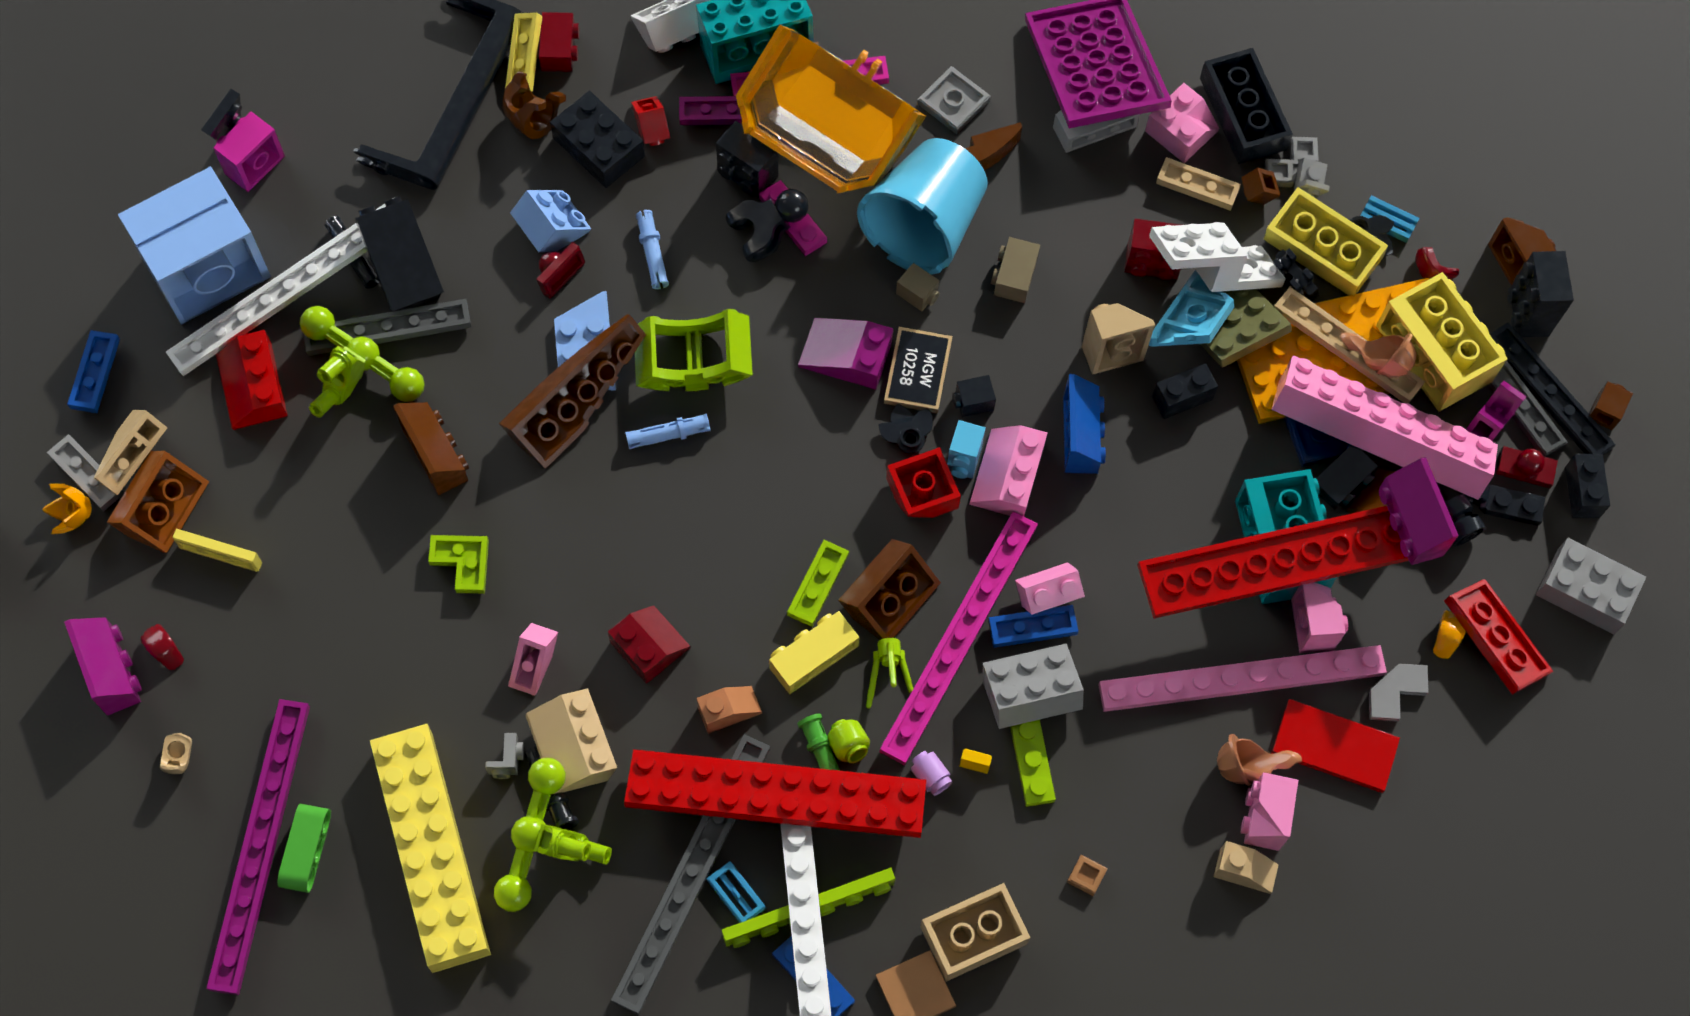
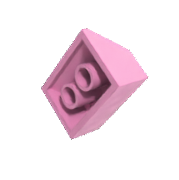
[969,425,1047,516]

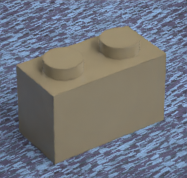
[991,237,1040,303]

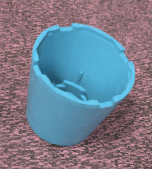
[857,138,988,275]

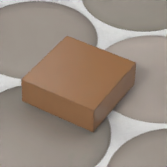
[1067,855,1108,896]

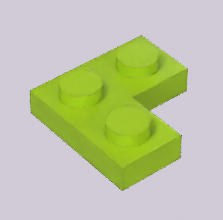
[428,535,489,594]

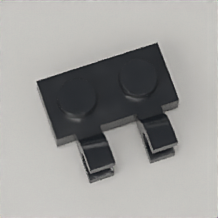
[1272,248,1319,302]

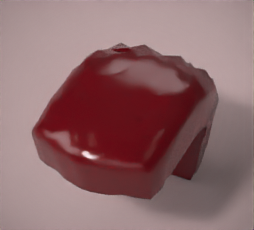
[1415,247,1459,280]
[140,624,184,670]

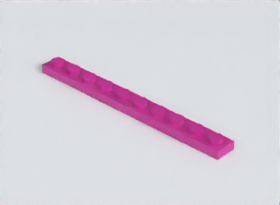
[879,511,1038,766]

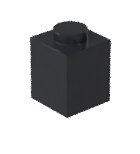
[952,375,996,417]

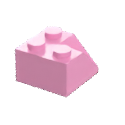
[1145,83,1219,163]
[1291,582,1348,653]
[1241,772,1298,851]

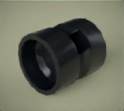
[1445,494,1486,547]

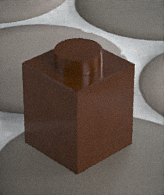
[1589,381,1633,431]

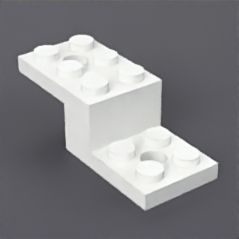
[1149,222,1285,292]

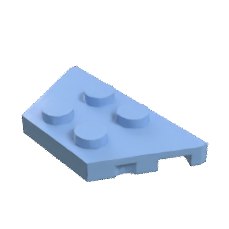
[554,291,616,391]

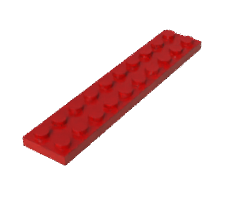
[1137,506,1409,619]
[624,749,926,838]

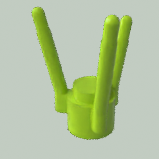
[866,638,913,709]

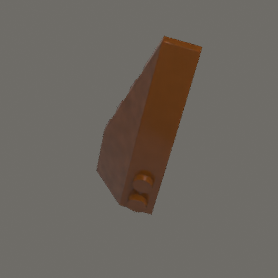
[499,314,646,469]

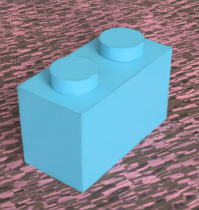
[947,420,986,479]

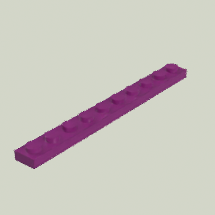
[206,699,310,995]

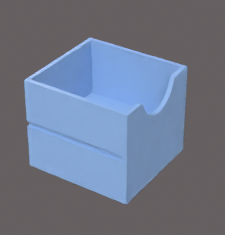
[118,166,271,325]

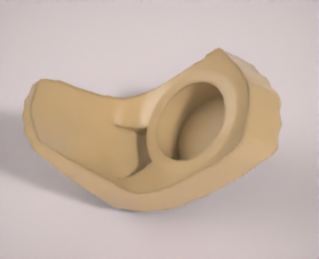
[160,733,192,774]

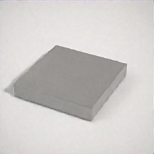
[917,66,991,134]

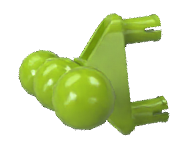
[300,306,424,418]
[494,757,612,912]

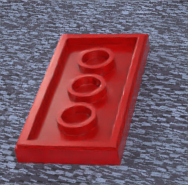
[1444,579,1553,695]
[1271,699,1400,793]

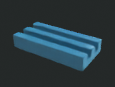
[1360,195,1420,243]
[706,861,766,923]

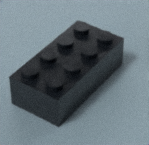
[1200,48,1293,165]

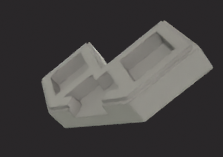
[1264,137,1319,187]
[1369,664,1428,721]

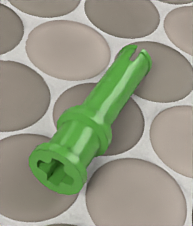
[797,713,840,771]

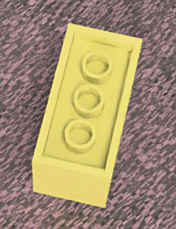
[1376,272,1507,412]

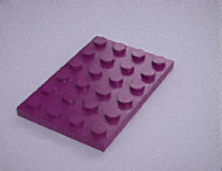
[1025,0,1172,129]

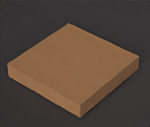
[875,950,956,1016]

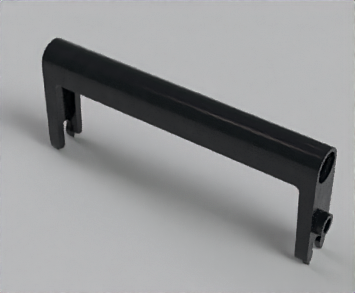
[353,0,522,190]

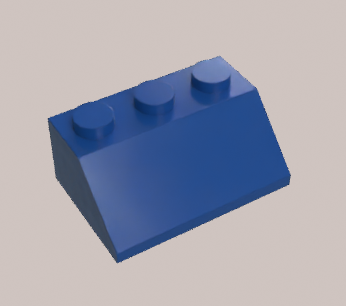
[1063,374,1106,474]

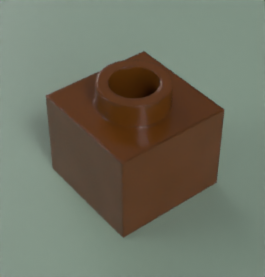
[1241,168,1280,205]

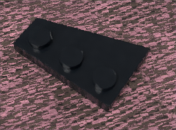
[201,88,243,141]

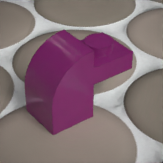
[1466,381,1526,442]

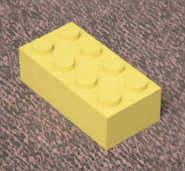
[1264,187,1388,296]

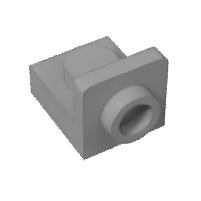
[1294,158,1330,198]

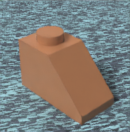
[697,686,762,734]

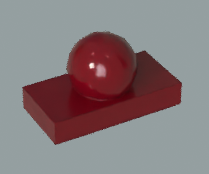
[536,242,586,299]
[1496,446,1558,489]

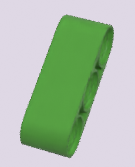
[277,804,331,893]

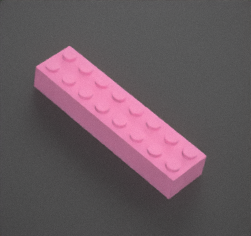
[1271,356,1498,500]

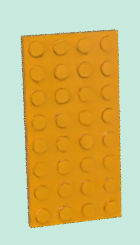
[1237,278,1429,424]

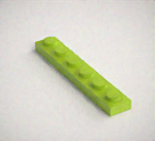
[722,868,895,948]

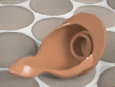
[1340,332,1416,378]
[1217,734,1302,786]

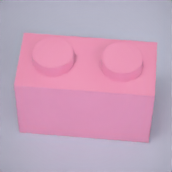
[1015,562,1085,614]

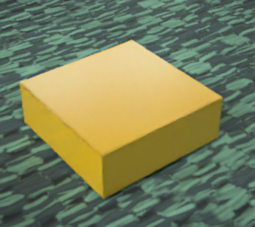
[959,749,992,774]

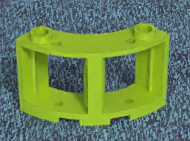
[635,309,753,391]

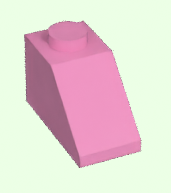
[508,623,558,696]

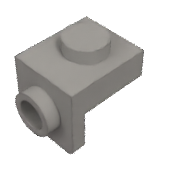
[485,733,524,779]

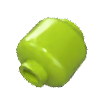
[828,719,870,763]

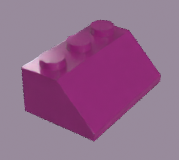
[1379,457,1459,565]
[64,617,142,716]

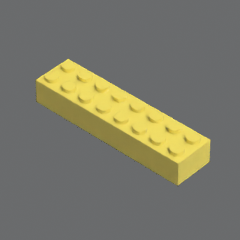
[370,724,491,973]

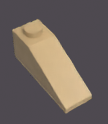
[94,410,167,495]

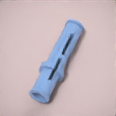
[636,210,669,289]
[625,413,711,450]

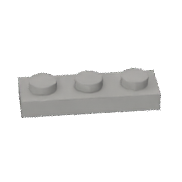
[47,434,125,512]

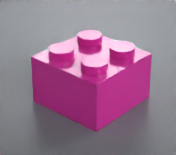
[213,111,285,192]

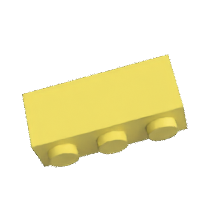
[769,611,860,695]

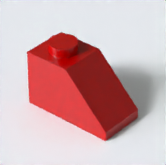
[631,96,670,146]

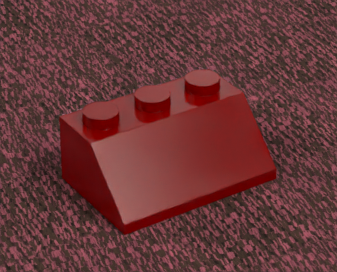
[216,330,288,430]

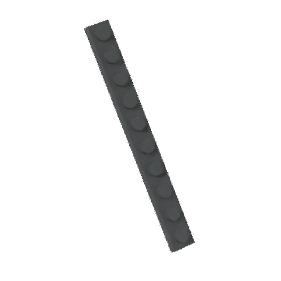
[611,734,770,1015]

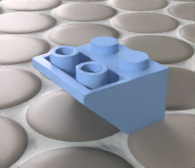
[510,190,591,252]

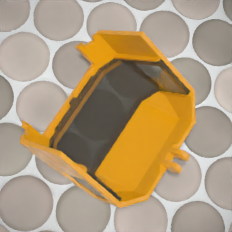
[736,24,926,194]

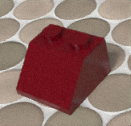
[608,605,691,684]

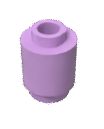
[911,751,952,796]

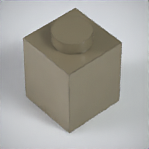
[896,263,940,312]

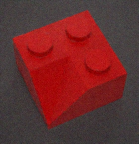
[886,447,961,518]

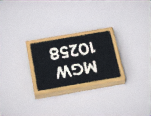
[884,327,953,413]

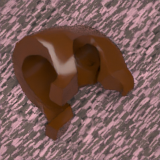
[502,72,566,139]

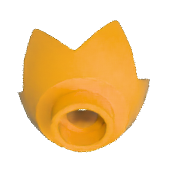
[42,484,92,534]

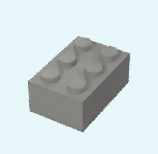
[1536,538,1646,635]
[983,644,1084,729]

